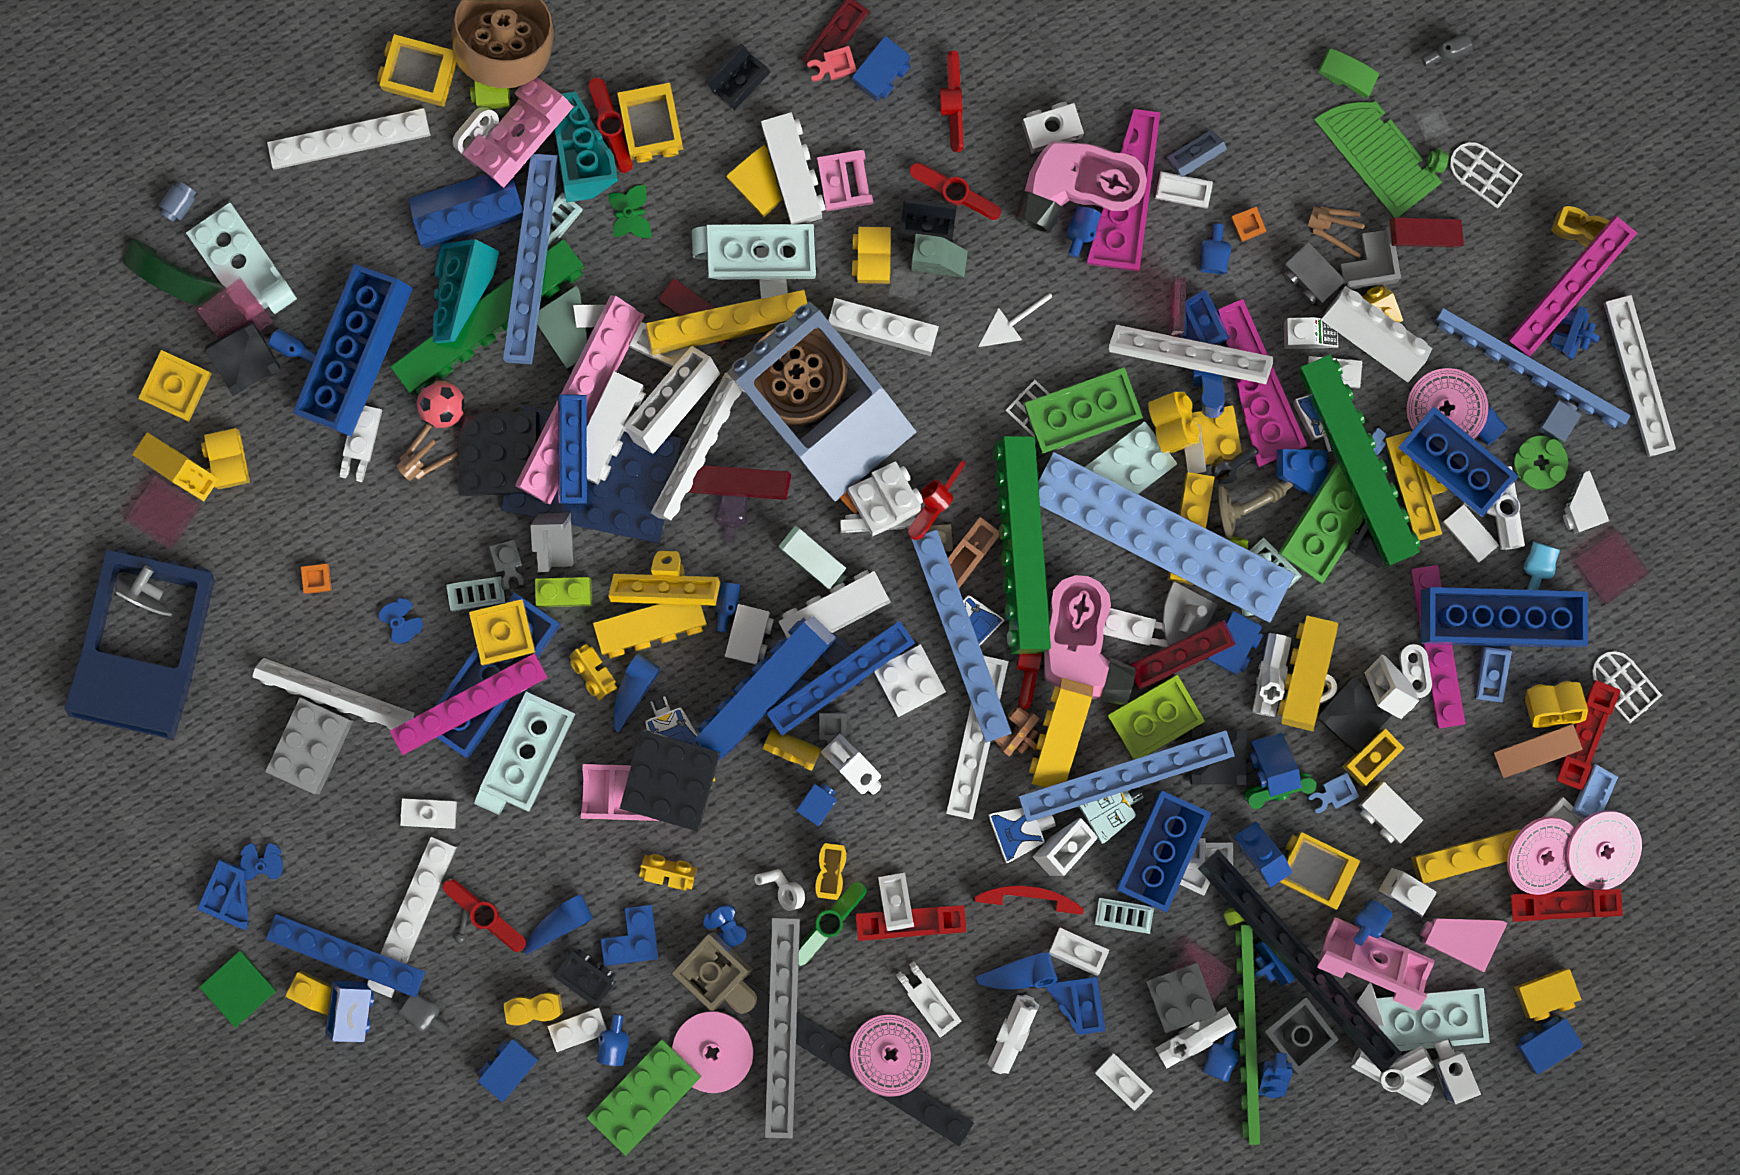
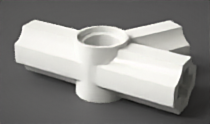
[1464,466,1525,550]
[1252,633,1292,717]
[987,995,1039,1074]
[1155,1007,1237,1068]
[1351,1045,1434,1105]

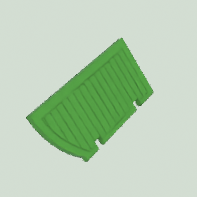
[1314,101,1442,218]

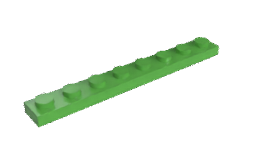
[1235,924,1260,1145]

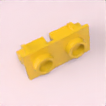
[569,644,617,701]
[639,854,697,891]

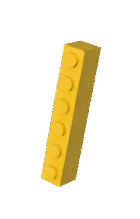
[646,290,807,356]

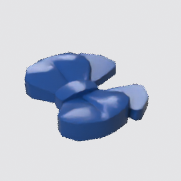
[379,598,423,644]
[240,843,283,880]
[703,904,747,947]

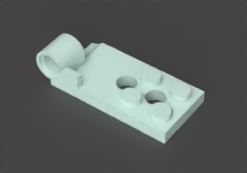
[186,203,297,321]
[692,224,816,280]
[474,692,575,815]

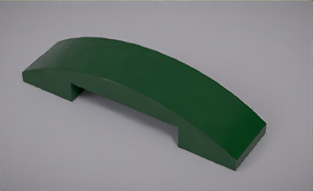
[123,238,228,312]

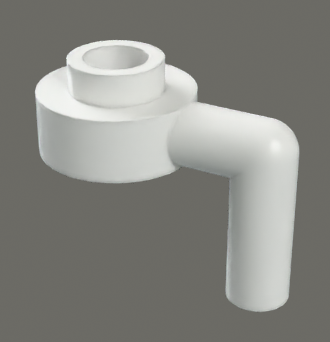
[754,869,805,911]

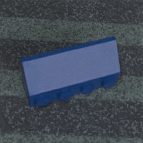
[408,174,524,249]
[1398,406,1518,517]
[1115,790,1211,912]

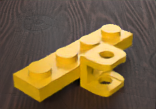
[1384,431,1448,541]
[608,551,720,606]

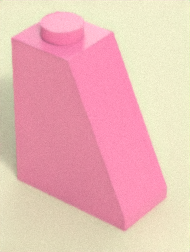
[1420,918,1507,972]

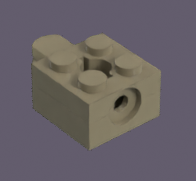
[672,932,757,1014]

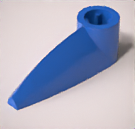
[614,654,661,733]
[524,894,594,955]
[976,953,1057,989]

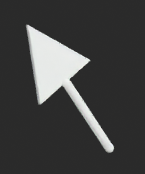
[978,293,1052,347]
[1357,982,1385,1072]

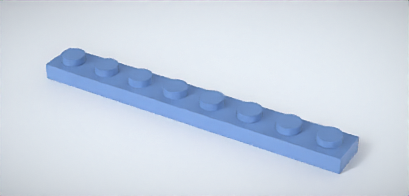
[503,154,559,364]
[1434,308,1631,428]
[912,530,1012,743]
[1019,731,1235,823]

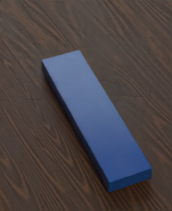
[558,394,587,504]

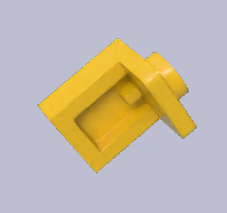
[1362,286,1403,322]

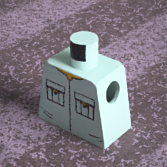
[1079,787,1144,844]

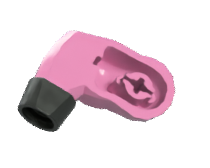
[1015,141,1147,233]
[1044,575,1136,705]

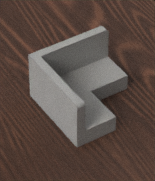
[1339,227,1401,290]
[531,513,574,572]

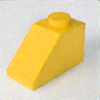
[285,971,332,1016]

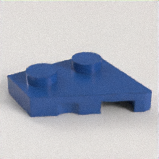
[1277,449,1327,497]
[197,859,249,930]
[1046,976,1106,1035]

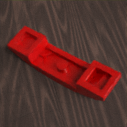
[1556,680,1621,791]
[974,885,1084,915]
[1511,889,1623,922]
[856,905,966,941]

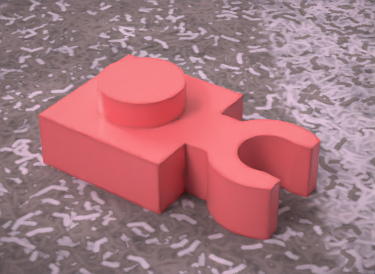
[807,46,857,82]

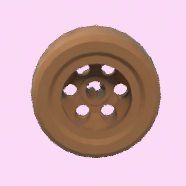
[451,0,554,88]
[752,328,848,426]

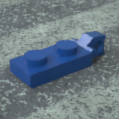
[1258,1053,1292,1098]

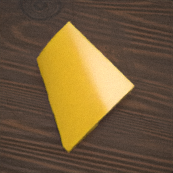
[726,145,783,218]
[763,728,822,771]

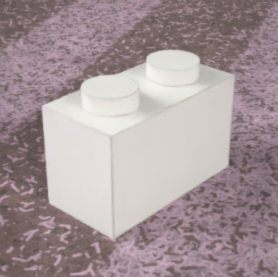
[725,604,774,665]
[1358,782,1423,844]

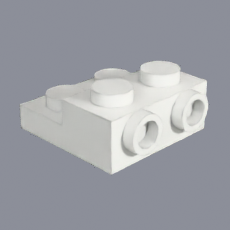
[847,461,923,537]

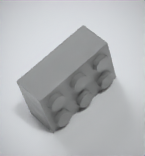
[265,698,353,795]

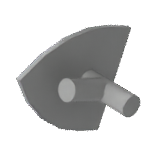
[116,565,172,616]
[1163,581,1217,645]

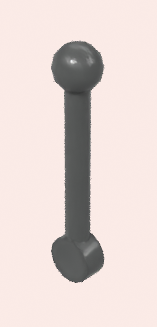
[455,887,476,943]

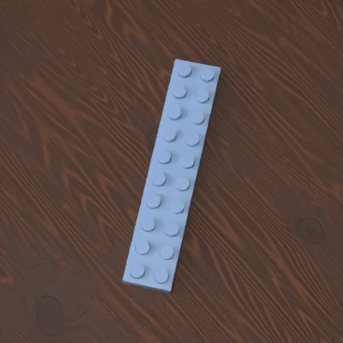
[1038,452,1295,623]

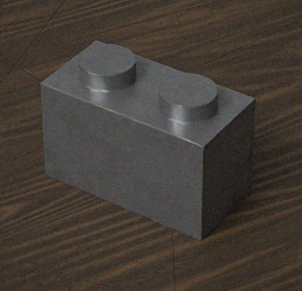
[1283,242,1345,306]

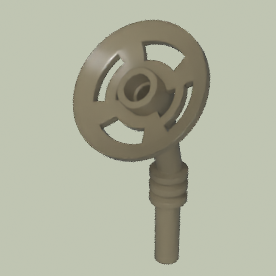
[1219,481,1293,539]

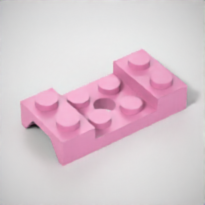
[462,77,573,188]
[581,764,659,821]
[1317,917,1435,1011]

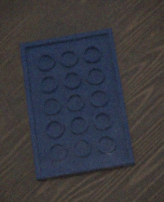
[501,405,682,544]

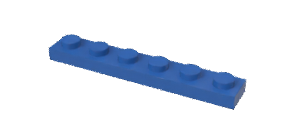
[766,621,915,736]
[266,914,426,997]

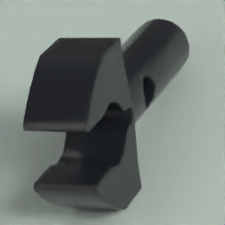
[1211,445,1259,484]

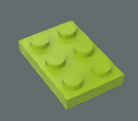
[1107,675,1205,760]

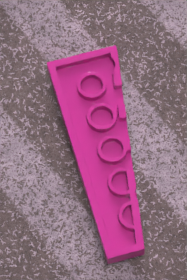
[1087,109,1160,272]
[1217,299,1307,467]

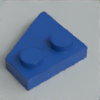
[1181,290,1230,345]

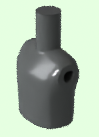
[1421,33,1473,67]
[398,994,450,1035]

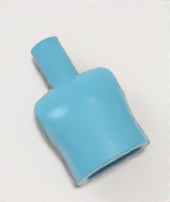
[1524,541,1560,590]

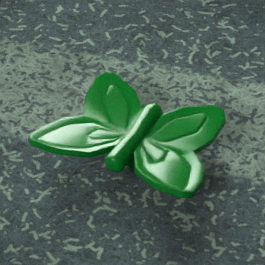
[609,185,652,238]

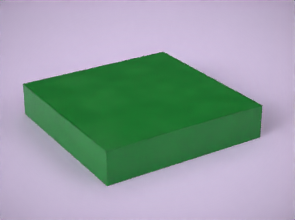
[199,950,277,1028]

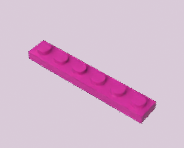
[1508,215,1637,357]
[1410,565,1465,729]
[390,653,548,755]

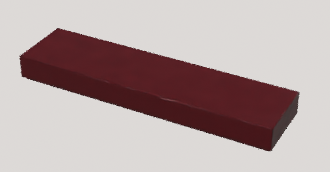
[687,465,791,500]
[1129,620,1236,690]

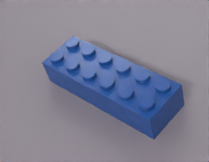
[293,264,413,437]
[1421,587,1588,648]
[436,592,561,758]
[694,616,837,761]

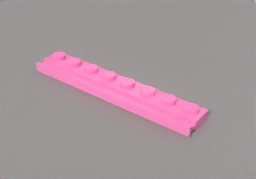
[515,295,645,504]

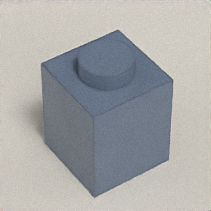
[1537,400,1581,444]

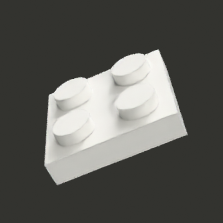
[874,644,946,717]

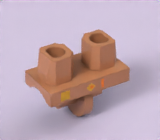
[994,706,1040,757]

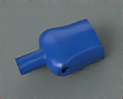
[1067,206,1101,258]
[1199,224,1231,275]
[268,329,316,365]
[1478,405,1508,446]
[713,582,741,632]
[1353,900,1392,946]
[597,1013,629,1066]
[1201,1031,1240,1082]

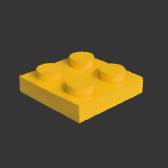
[138,350,212,422]
[1192,406,1242,465]
[469,599,536,666]

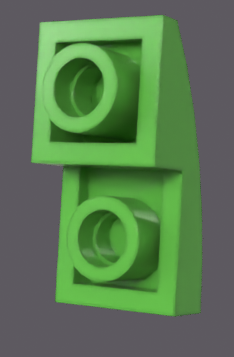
[1317,48,1380,98]

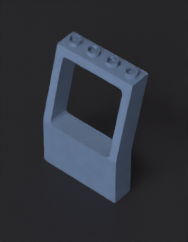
[727,301,916,501]

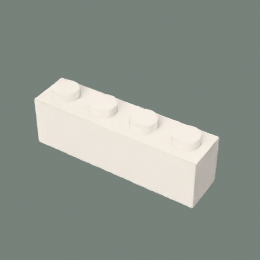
[761,112,826,224]
[1321,286,1432,382]
[829,298,939,356]
[624,346,720,454]
[587,371,646,485]
[778,570,891,639]

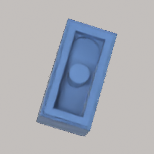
[1476,646,1512,703]

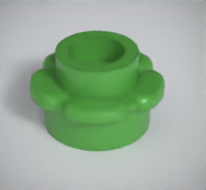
[1427,148,1449,174]

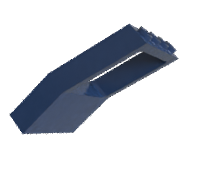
[64,549,215,740]

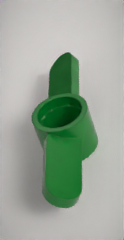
[799,882,866,965]

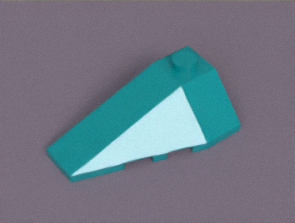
[555,91,618,203]
[433,239,499,344]

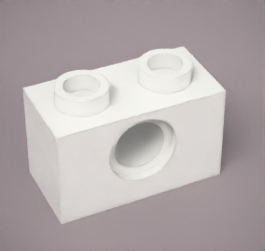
[1022,102,1084,154]

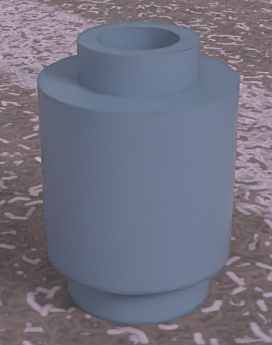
[158,181,196,222]

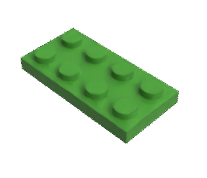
[1023,367,1143,455]
[1277,464,1363,584]
[587,1039,702,1156]

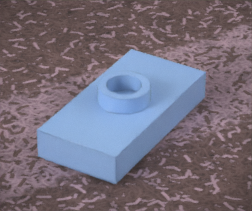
[1571,764,1618,819]

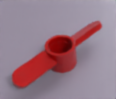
[940,50,964,152]
[589,78,633,173]
[910,162,1002,220]
[908,460,967,540]
[1016,654,1042,710]
[443,879,526,952]

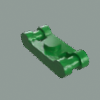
[1244,772,1316,809]

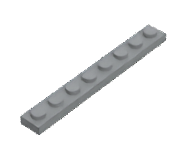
[765,918,800,1139]

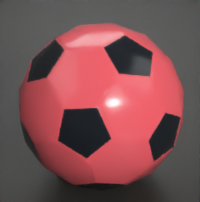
[416,381,465,428]

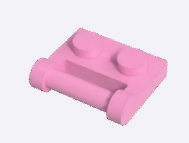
[817,150,874,212]

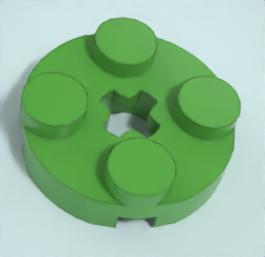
[1513,436,1568,490]

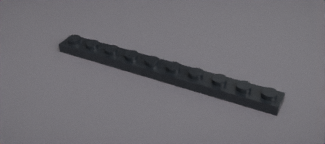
[1198,850,1402,1073]
[743,979,974,1147]

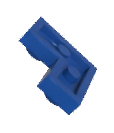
[601,905,658,966]

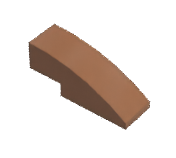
[948,517,999,588]
[1494,724,1583,778]

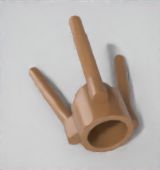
[1308,206,1365,259]
[396,424,459,481]

